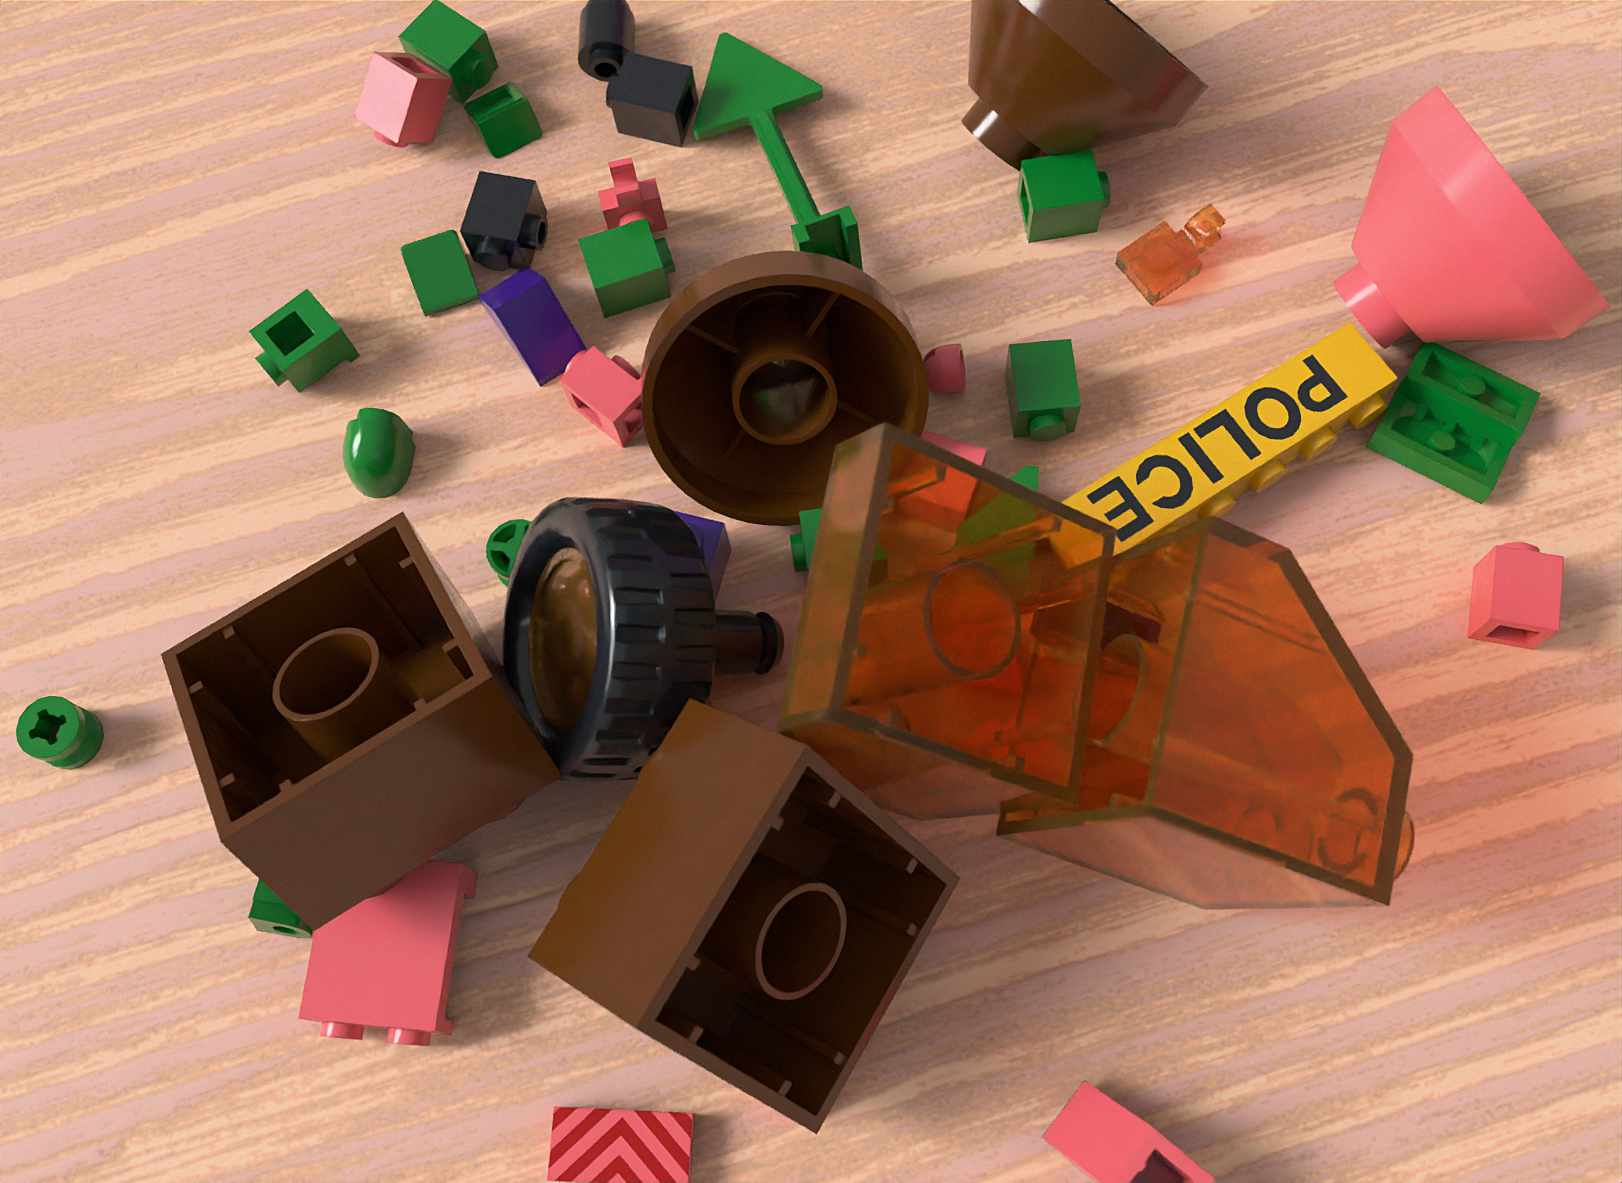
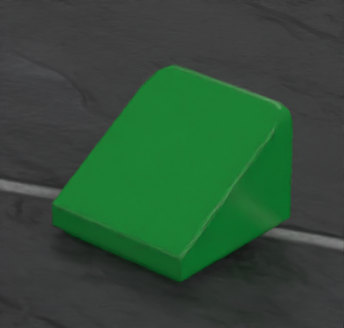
[464,82,542,158]
[400,230,480,317]

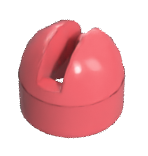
[923,343,966,394]

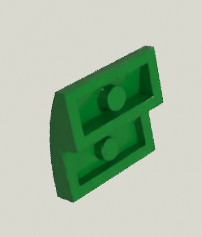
[1366,341,1541,504]

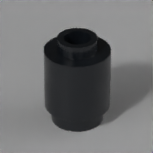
[578,0,635,82]

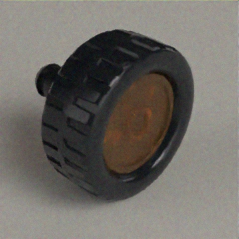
[502,497,784,781]

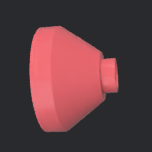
[1333,85,1611,349]

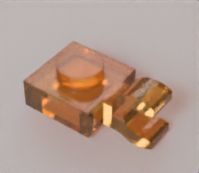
[1115,204,1226,306]

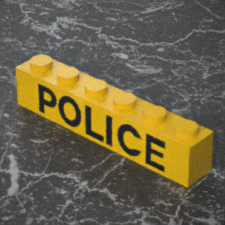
[1036,322,1398,590]

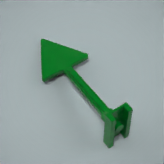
[693,32,863,271]

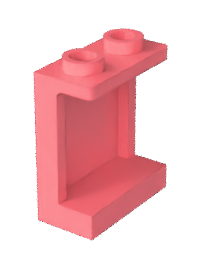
[298,860,478,1047]

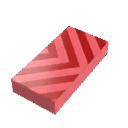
[547,1106,695,1183]

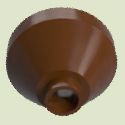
[961,0,1208,171]
[641,250,929,526]

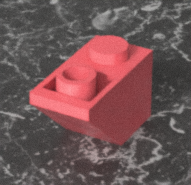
[1041,1080,1215,1183]

